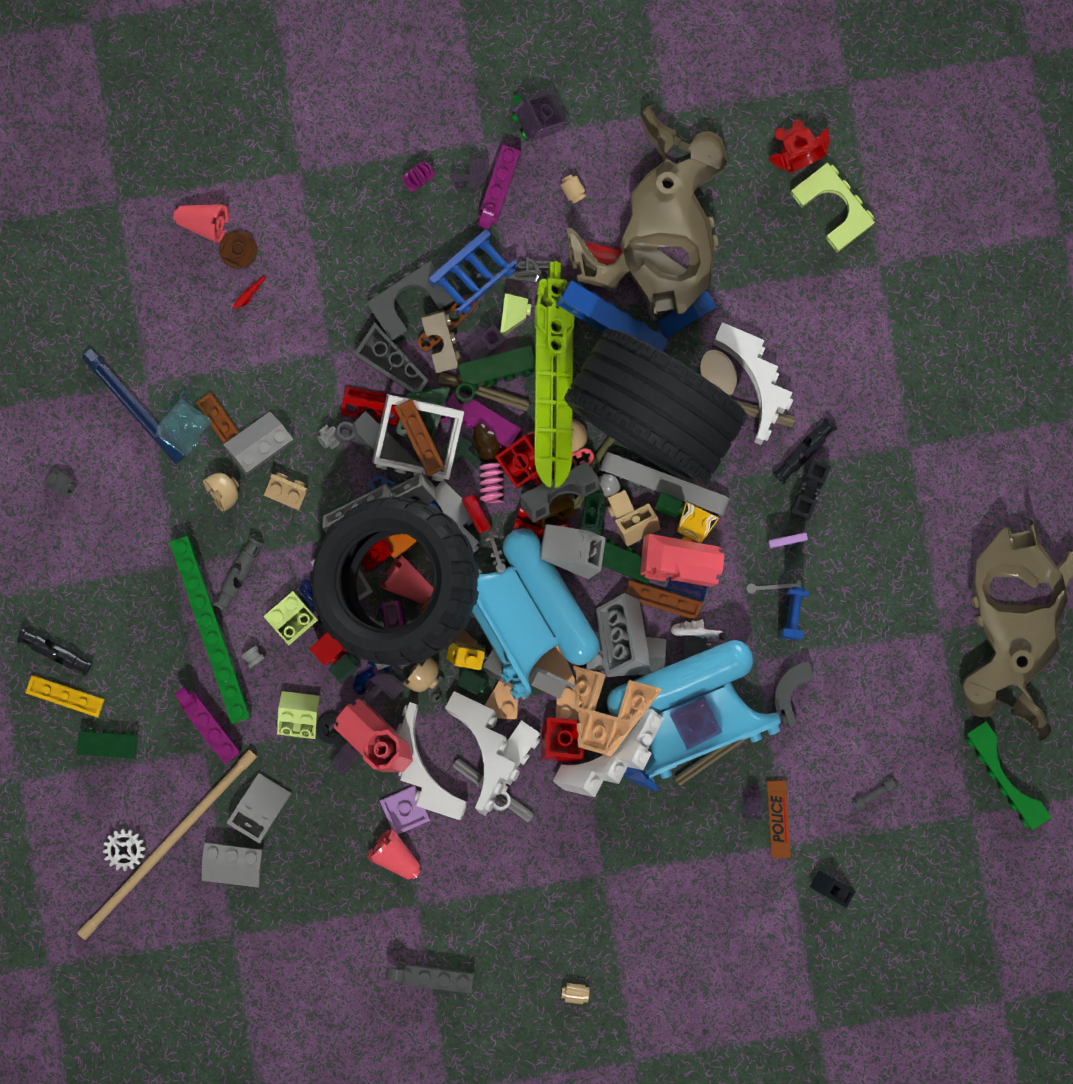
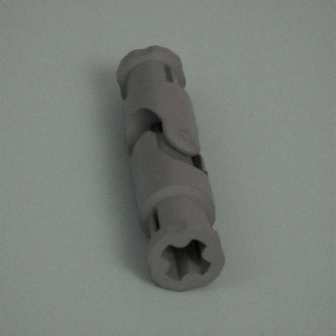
[213,537,264,612]

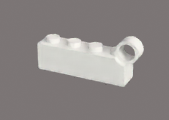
[477,720,540,811]

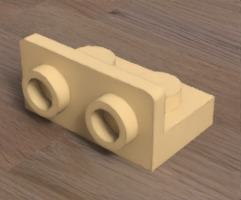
[264,472,308,510]

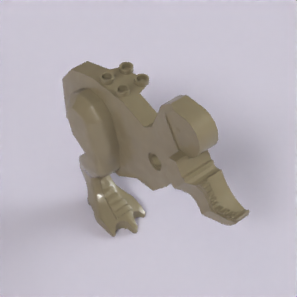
[566,105,728,321]
[961,519,1073,741]

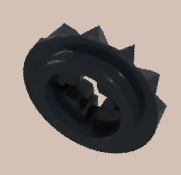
[316,713,344,744]

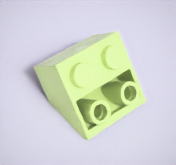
[264,591,318,645]
[277,691,320,739]

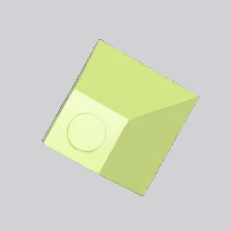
[500,294,531,336]

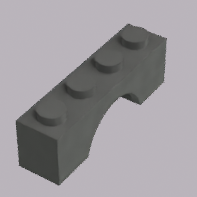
[520,462,599,522]

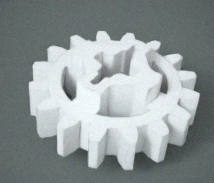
[103,829,146,871]

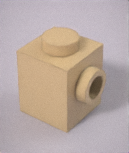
[607,490,634,520]

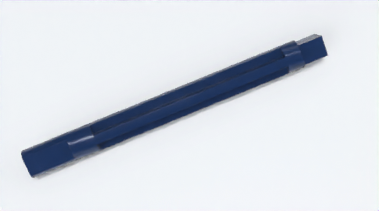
[82,349,186,464]

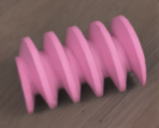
[480,463,504,503]

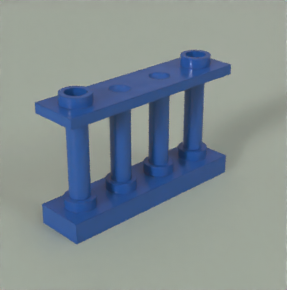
[428,229,517,316]
[778,587,809,641]

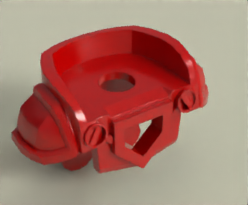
[768,120,830,174]

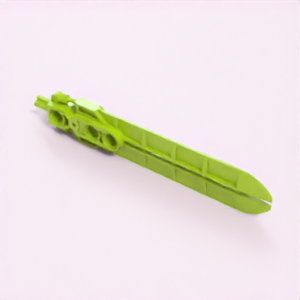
[534,261,574,488]

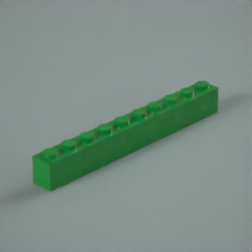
[169,536,251,724]

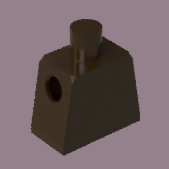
[533,486,575,530]

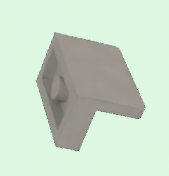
[529,666,575,699]

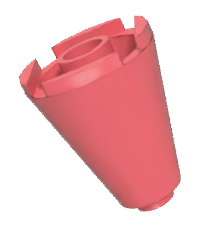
[173,204,229,242]
[380,555,434,604]
[367,828,421,880]

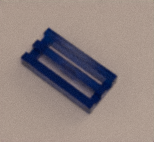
[666,577,708,602]

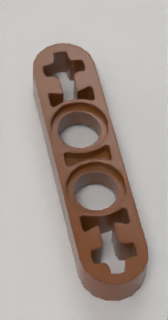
[417,295,477,352]

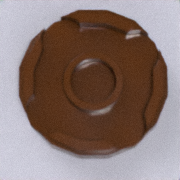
[219,231,257,269]

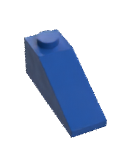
[657,291,717,338]

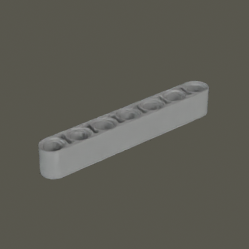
[599,452,730,516]

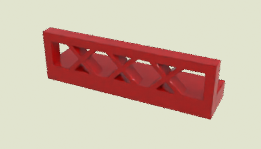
[341,386,406,426]

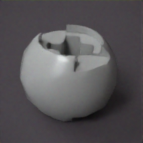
[598,474,620,498]

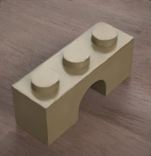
[421,310,462,373]

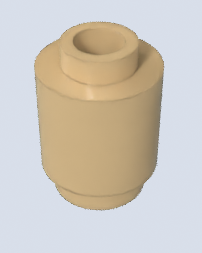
[560,175,586,204]
[561,983,590,1004]

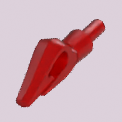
[232,276,266,309]

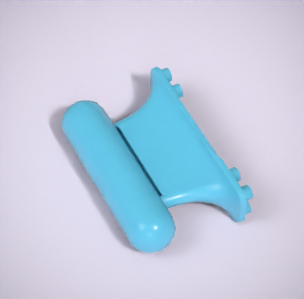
[472,528,600,700]
[607,640,781,782]

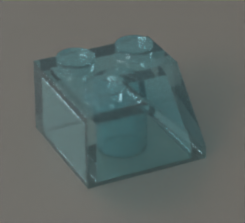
[156,399,212,457]

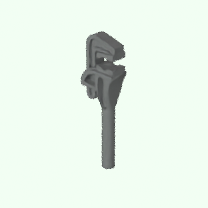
[476,257,554,284]

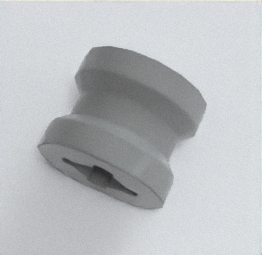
[241,645,265,669]

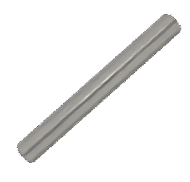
[453,759,534,822]

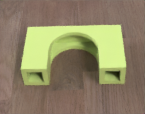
[790,163,875,253]

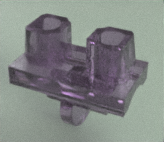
[742,785,763,820]

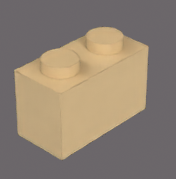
[615,503,661,547]

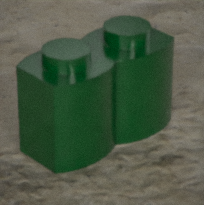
[654,492,685,518]

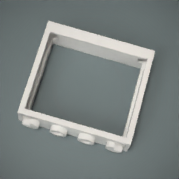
[372,394,464,482]

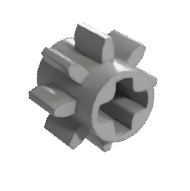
[317,425,340,449]

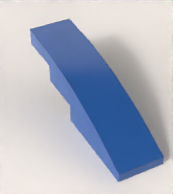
[601,754,659,791]

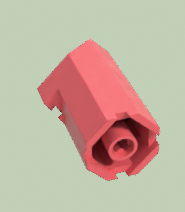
[640,534,724,587]
[334,699,413,772]

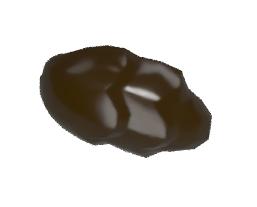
[472,423,501,462]

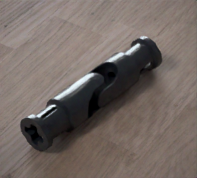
[773,418,837,484]
[17,627,93,677]

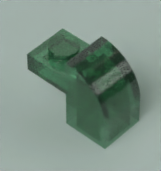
[438,438,482,469]

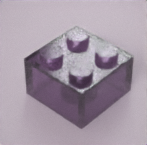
[513,90,569,142]
[670,696,723,750]

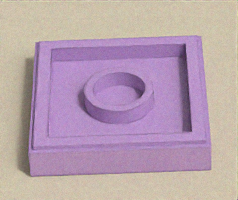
[766,533,808,550]
[380,785,430,834]

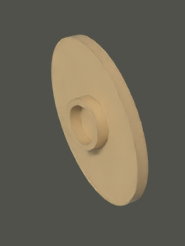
[700,350,737,396]

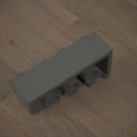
[354,323,429,393]

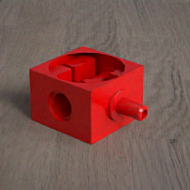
[495,434,554,489]

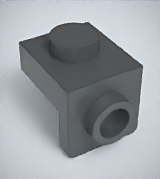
[43,467,78,499]

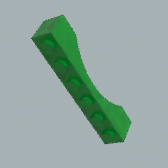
[965,721,1052,830]

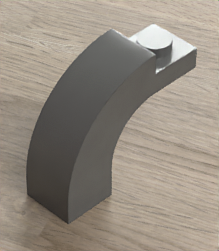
[774,661,815,728]

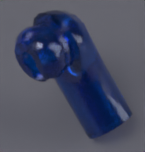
[353,668,375,695]

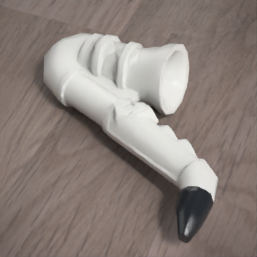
[671,619,726,640]

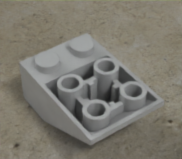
[540,524,606,579]
[227,773,292,843]

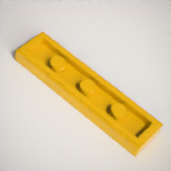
[25,675,105,718]

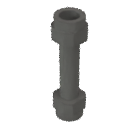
[852,778,897,812]

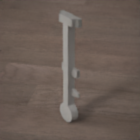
[485,533,506,573]
[747,580,801,593]

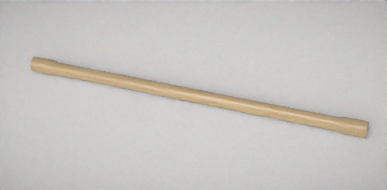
[77,749,257,940]

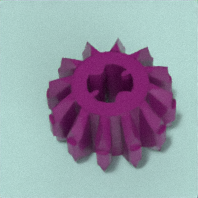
[402,161,435,192]

